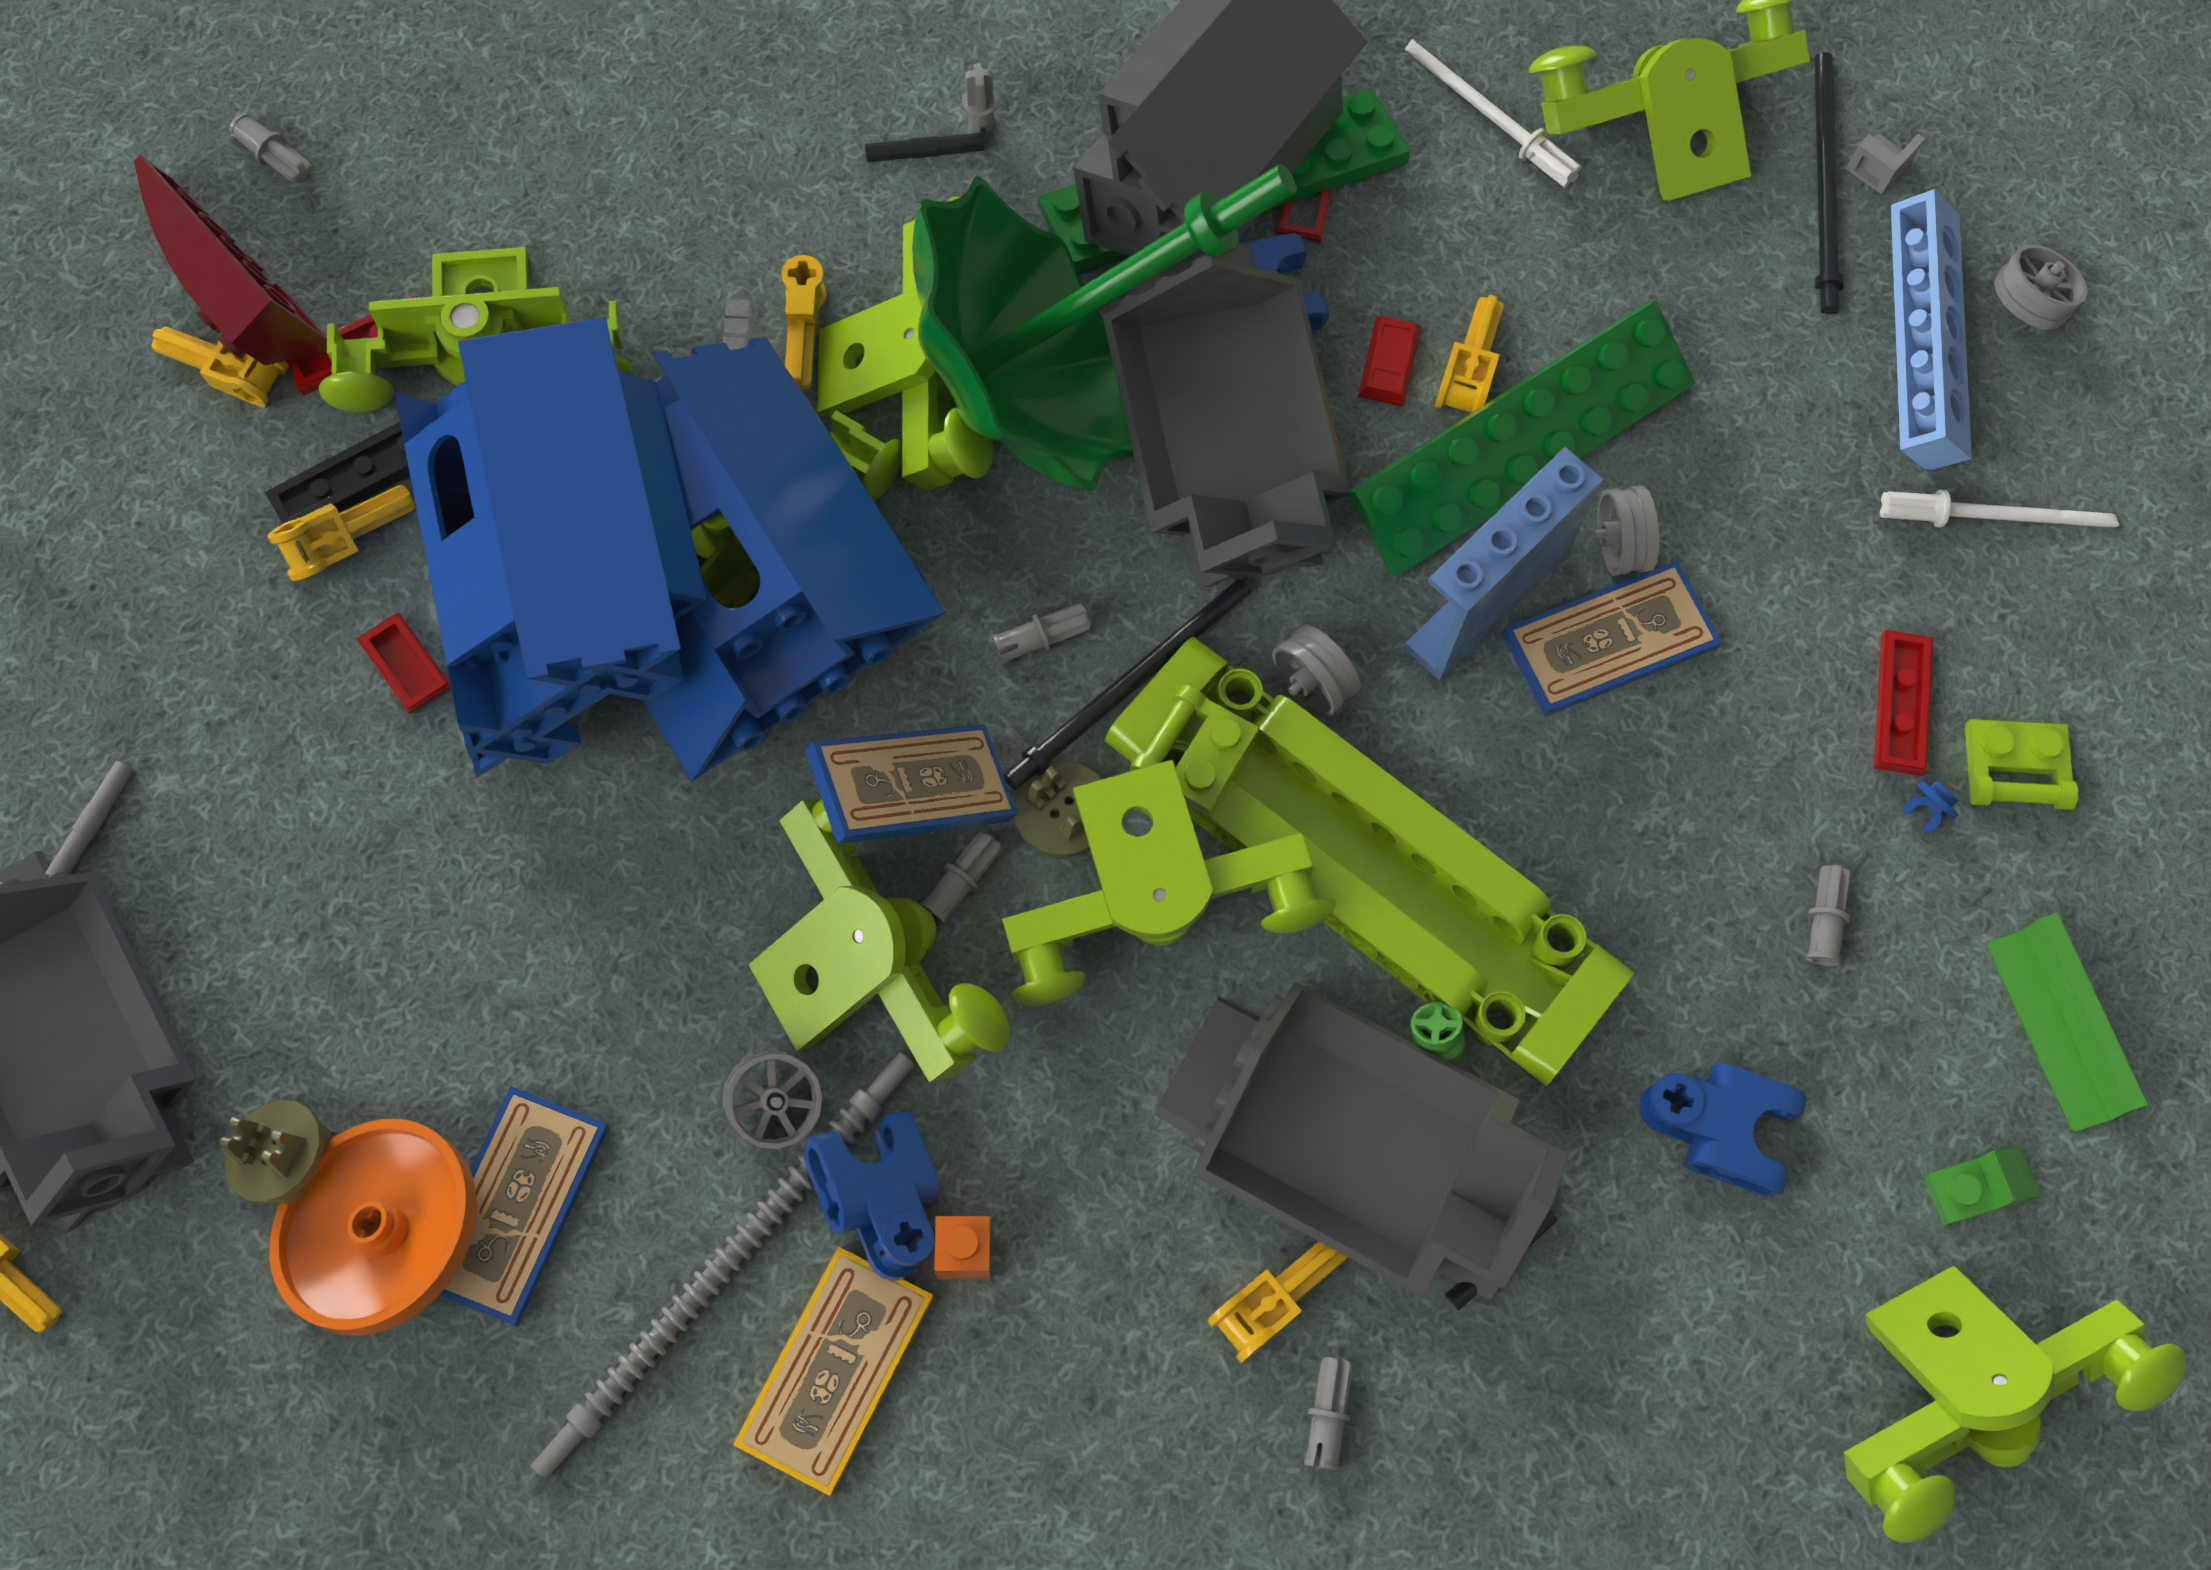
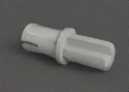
[962,63,998,135]
[229,113,312,184]
[992,603,1091,664]
[919,832,1002,926]
[1806,865,1851,967]
[1304,1357,1353,1472]

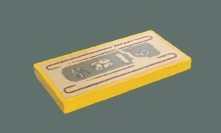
[733,1246,934,1497]

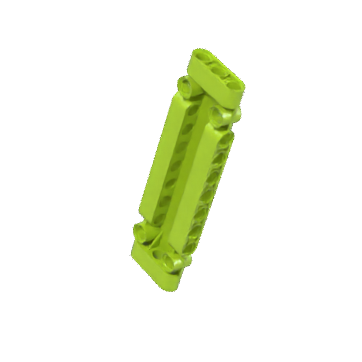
[1104,637,1635,1086]

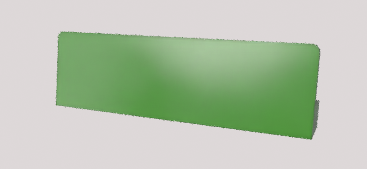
[1987,912,2148,1132]

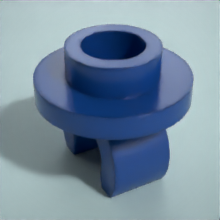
[1903,780,1959,833]

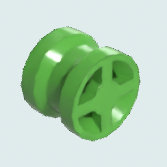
[1411,1002,1465,1064]

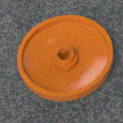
[269,1119,477,1336]

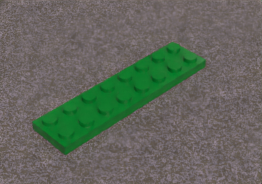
[1038,88,1410,273]
[1348,300,1696,576]

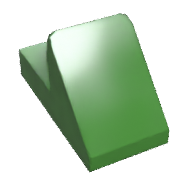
[1923,1146,2042,1226]

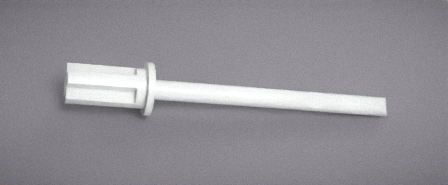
[1405,39,1582,188]
[1880,489,2120,528]

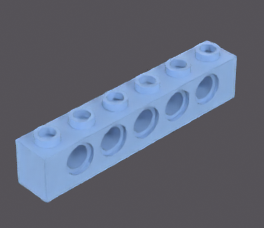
[1891,189,1972,470]

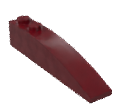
[134,154,327,365]

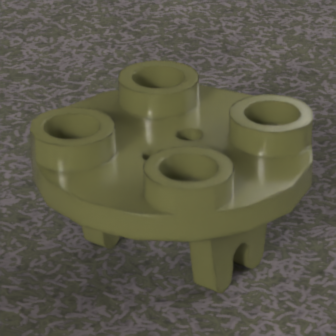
[1013,760,1102,859]
[219,1100,330,1205]

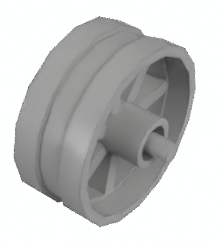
[1994,245,2088,330]
[1593,485,1662,576]
[1272,624,1361,717]
[722,1050,823,1149]

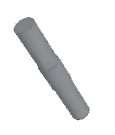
[45,761,134,877]

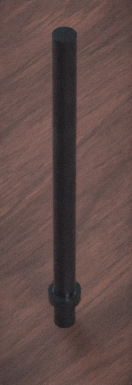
[1815,52,1844,314]
[1004,579,1250,790]

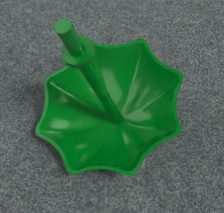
[912,164,1297,491]

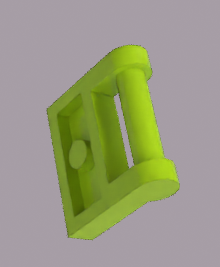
[1130,684,1259,816]
[1965,719,2078,810]

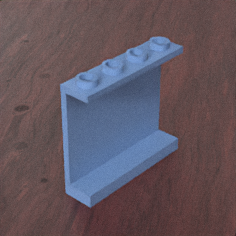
[1404,447,1604,681]

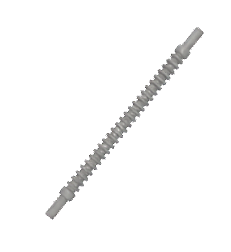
[530,1052,915,1480]

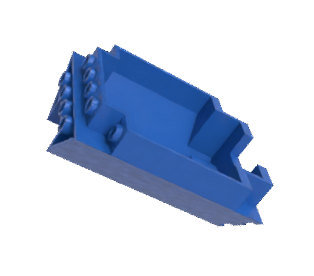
[394,317,707,778]
[643,337,945,782]

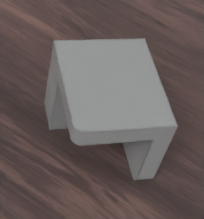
[1846,134,1926,194]

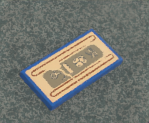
[1502,561,1722,717]
[805,724,1018,845]
[440,1086,609,1327]

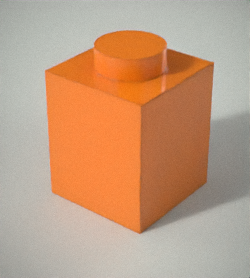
[934,1216,991,1279]

